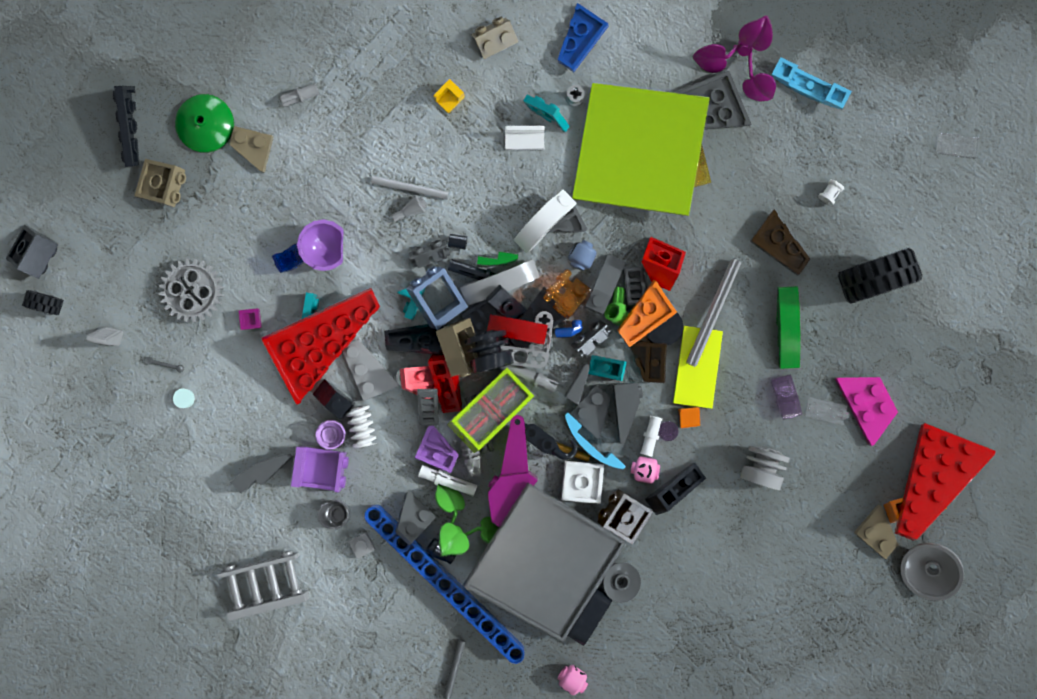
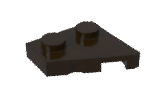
[629,342,667,383]

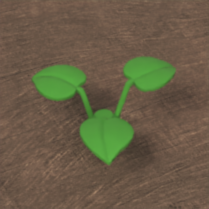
[435,484,499,556]

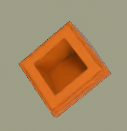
[678,407,700,428]

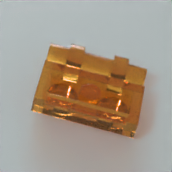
[543,269,592,319]

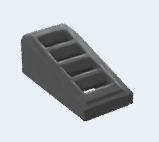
[623,267,646,310]
[565,364,590,405]
[417,389,439,426]

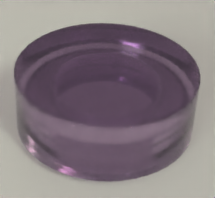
[658,421,678,441]

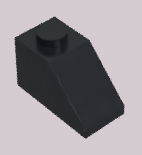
[313,379,355,419]

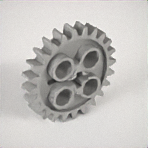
[158,259,224,322]

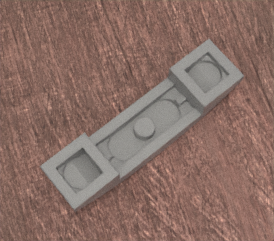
[460,259,540,305]

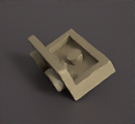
[471,17,519,59]

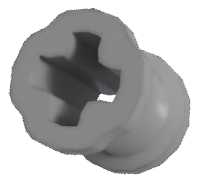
[566,85,584,107]

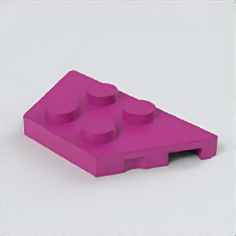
[835,377,898,446]

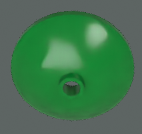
[175,94,234,153]

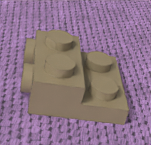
[134,159,186,207]

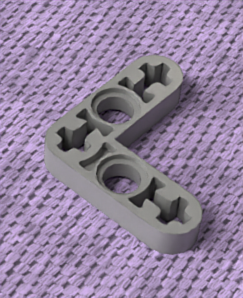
[501,311,553,368]

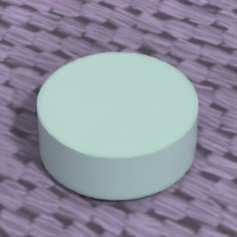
[173,389,194,408]

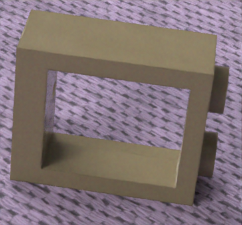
[436,318,478,378]

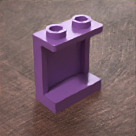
[291,446,349,492]

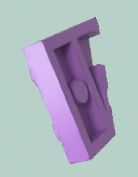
[415,426,459,473]

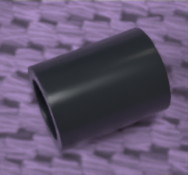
[448,234,468,250]

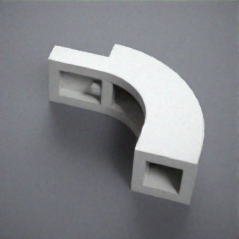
[514,190,577,254]

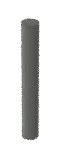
[443,639,465,699]

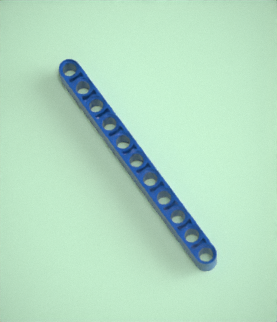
[365,505,524,664]

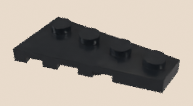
[113,86,139,167]

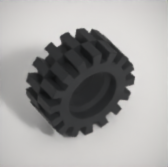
[22,290,64,315]

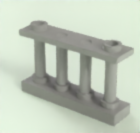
[218,550,310,621]

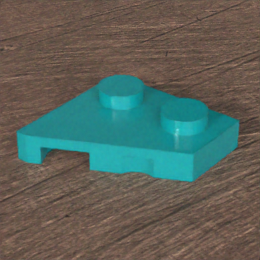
[523,94,570,132]

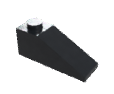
[645,463,706,515]

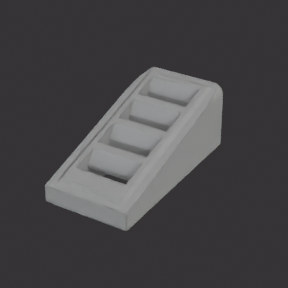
[86,327,123,346]

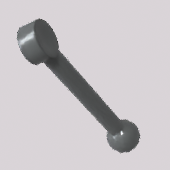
[144,357,184,372]

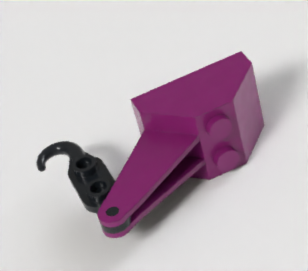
[488,415,577,527]

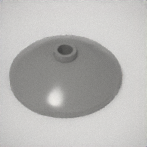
[901,543,964,601]

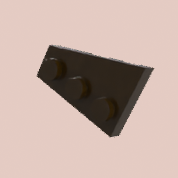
[750,209,810,276]

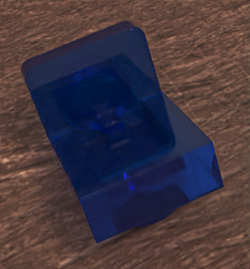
[272,243,305,273]

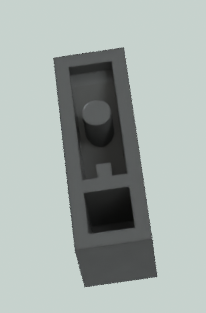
[584,254,626,315]
[613,382,643,444]

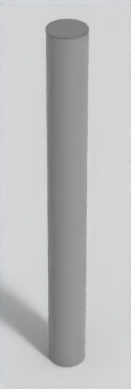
[371,176,449,200]

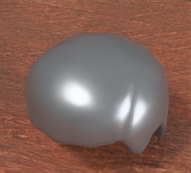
[317,500,350,530]

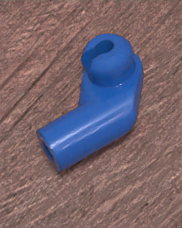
[555,320,583,338]

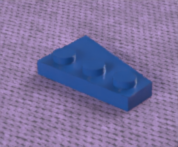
[558,3,609,73]

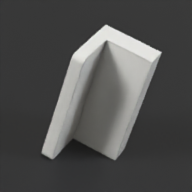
[505,126,545,150]

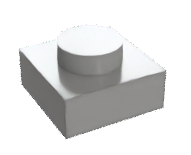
[348,531,376,559]

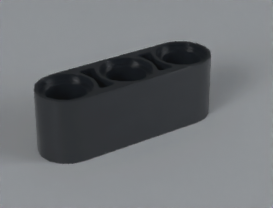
[567,588,612,646]

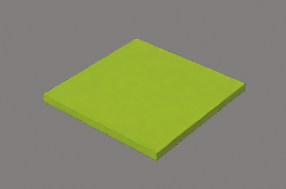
[572,83,709,216]

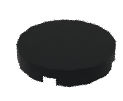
[646,313,683,345]

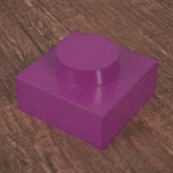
[238,308,262,330]

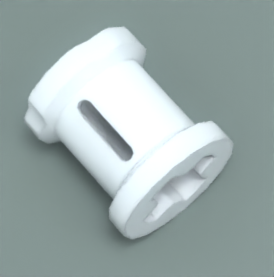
[818,179,844,206]

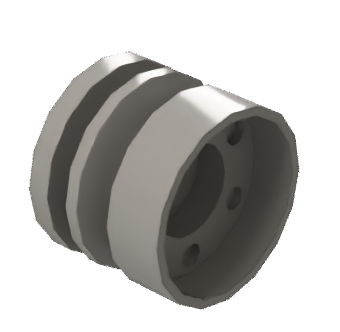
[740,446,790,490]

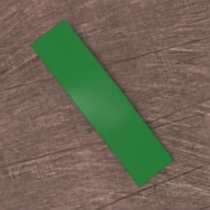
[776,286,801,369]

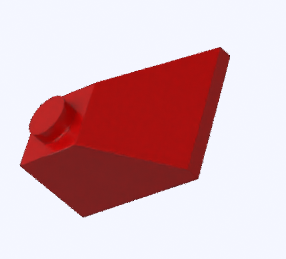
[641,236,686,291]

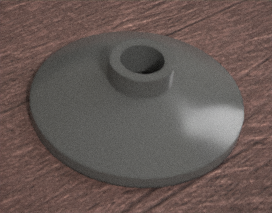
[603,562,641,603]

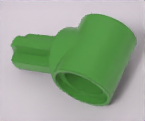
[604,287,629,327]

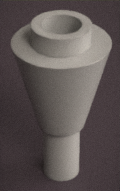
[392,195,427,222]

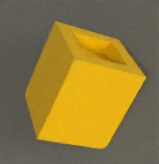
[433,79,465,113]

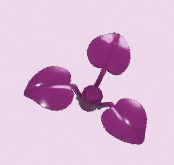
[693,15,776,101]

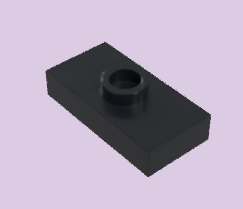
[486,285,527,319]

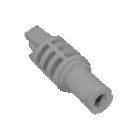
[460,441,483,476]

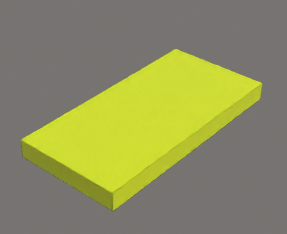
[673,326,723,409]

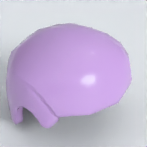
[315,420,346,450]

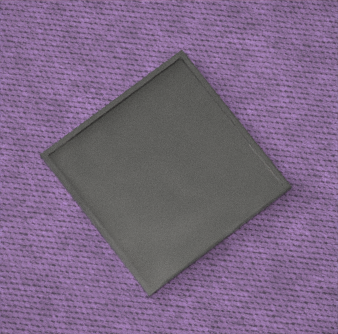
[463,482,626,642]

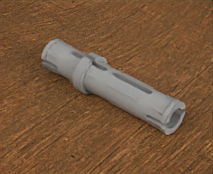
[500,365,558,394]

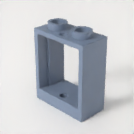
[406,266,468,330]

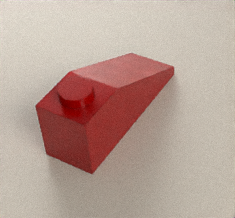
[428,354,462,413]

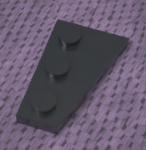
[509,286,567,352]

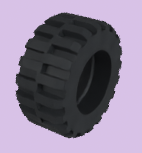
[838,248,923,304]

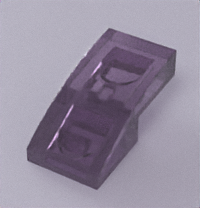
[771,374,802,420]

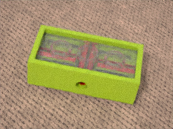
[447,368,534,453]

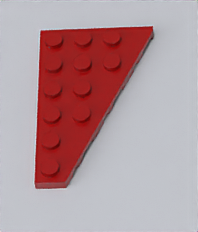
[262,288,380,405]
[895,423,996,541]

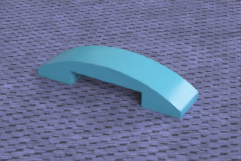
[771,57,852,110]
[564,412,626,469]

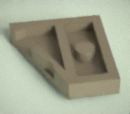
[229,126,274,173]
[854,504,898,559]

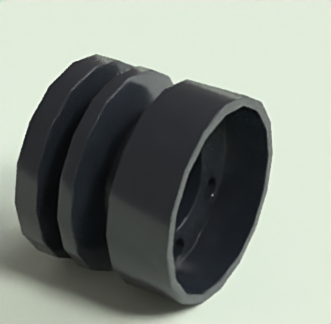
[465,330,514,374]

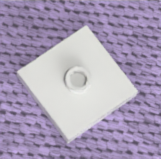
[561,460,604,504]

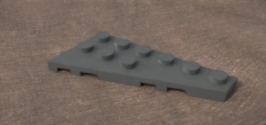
[675,71,751,129]

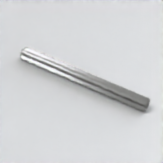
[686,259,741,367]

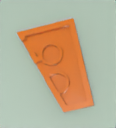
[617,280,677,347]

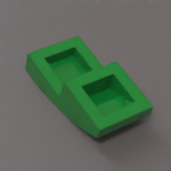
[477,252,518,267]

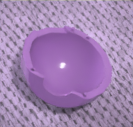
[297,219,344,271]

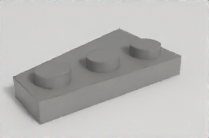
[342,339,400,401]

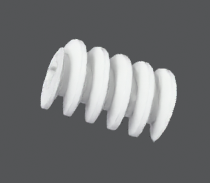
[346,405,377,448]

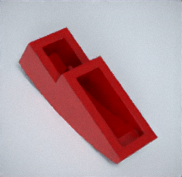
[487,314,548,345]

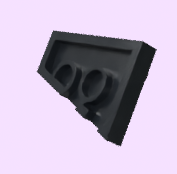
[384,324,444,355]

